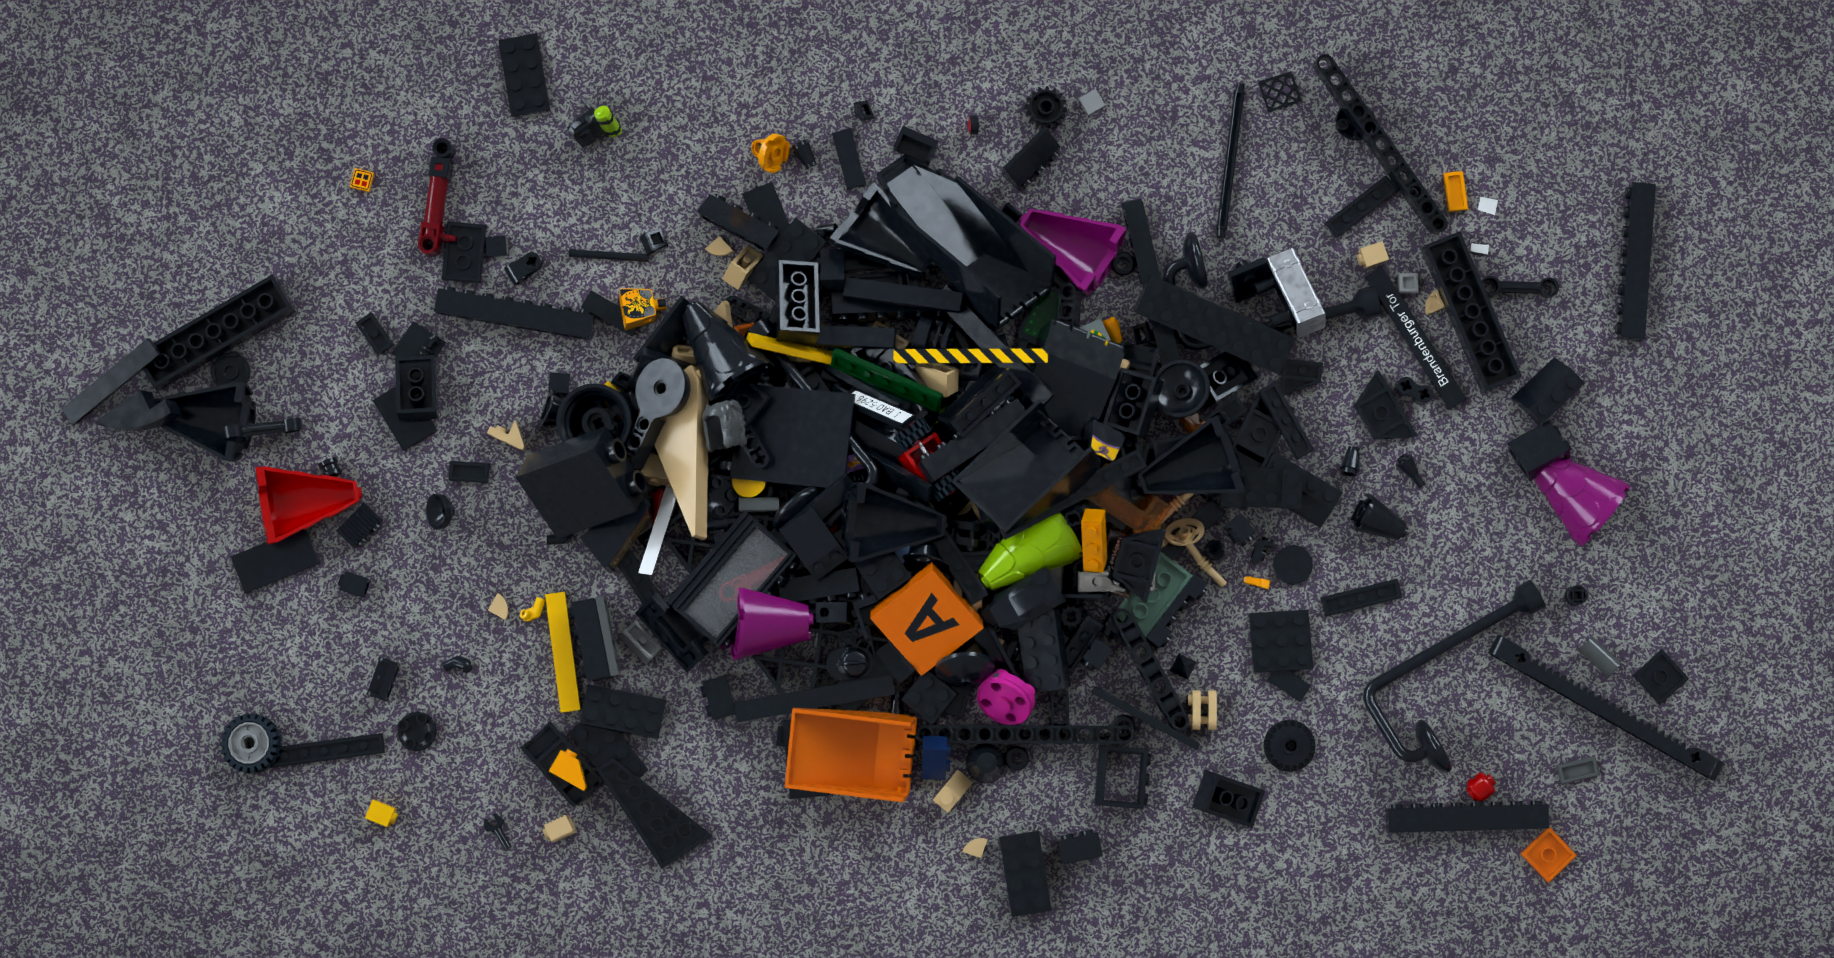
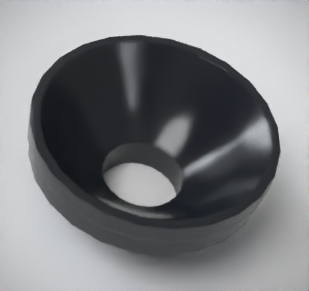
[426,494,455,530]

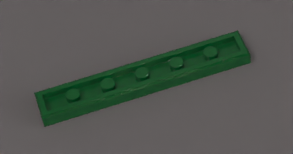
[830,348,943,412]

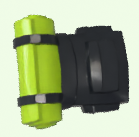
[567,97,622,147]

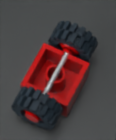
[893,417,961,502]

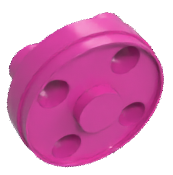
[977,669,1036,725]

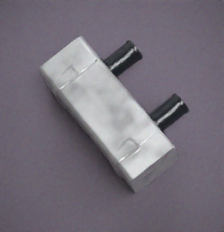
[1254,248,1326,338]

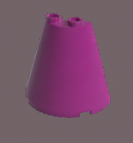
[730,588,813,660]

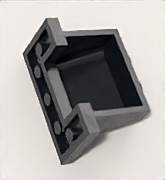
[635,587,727,673]

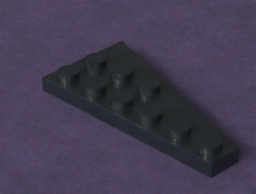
[596,757,712,869]

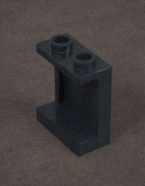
[1507,420,1571,481]

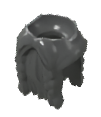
[702,399,747,451]

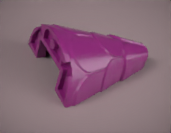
[1018,209,1126,295]
[1534,457,1630,546]

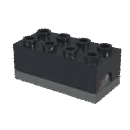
[569,596,622,682]

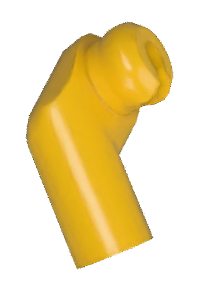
[520,597,546,622]

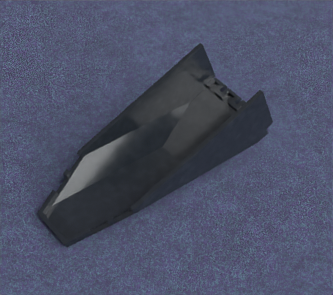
[877,154,1056,329]

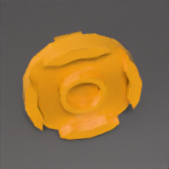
[751,133,790,173]

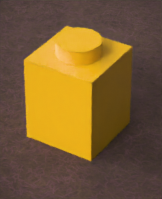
[365,799,398,827]

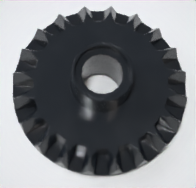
[1264,720,1316,772]

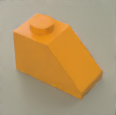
[549,749,587,791]

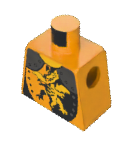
[619,288,666,330]

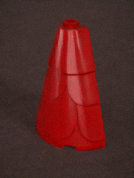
[255,466,363,545]

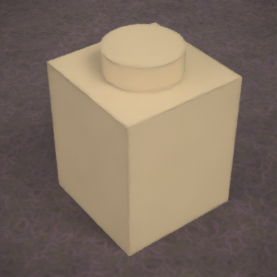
[1356,241,1389,270]

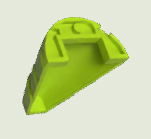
[978,513,1082,590]

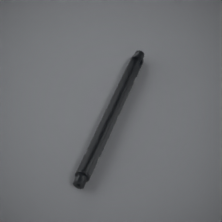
[1216,83,1245,238]

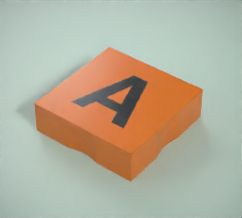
[870,562,984,676]

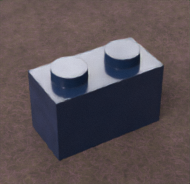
[922,736,951,780]

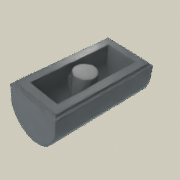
[739,497,780,515]
[1578,635,1621,677]

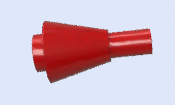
[652,487,665,524]

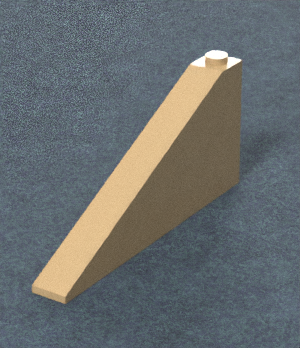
[637,365,709,540]

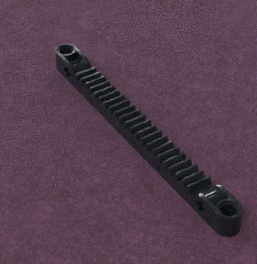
[1488,635,1724,781]

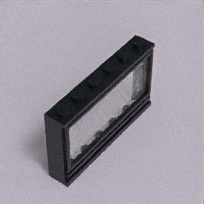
[667,510,800,651]

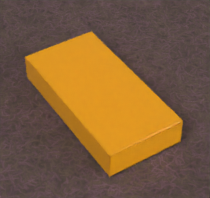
[1443,171,1468,212]

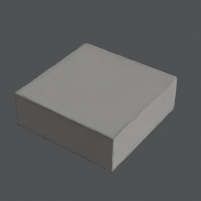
[1079,89,1106,116]
[1398,273,1419,294]

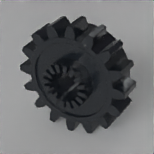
[1024,86,1067,130]

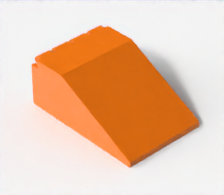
[784,708,917,802]

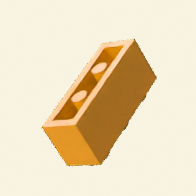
[1081,508,1107,573]

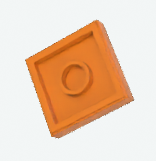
[1520,827,1577,883]

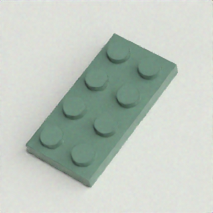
[1117,552,1193,638]

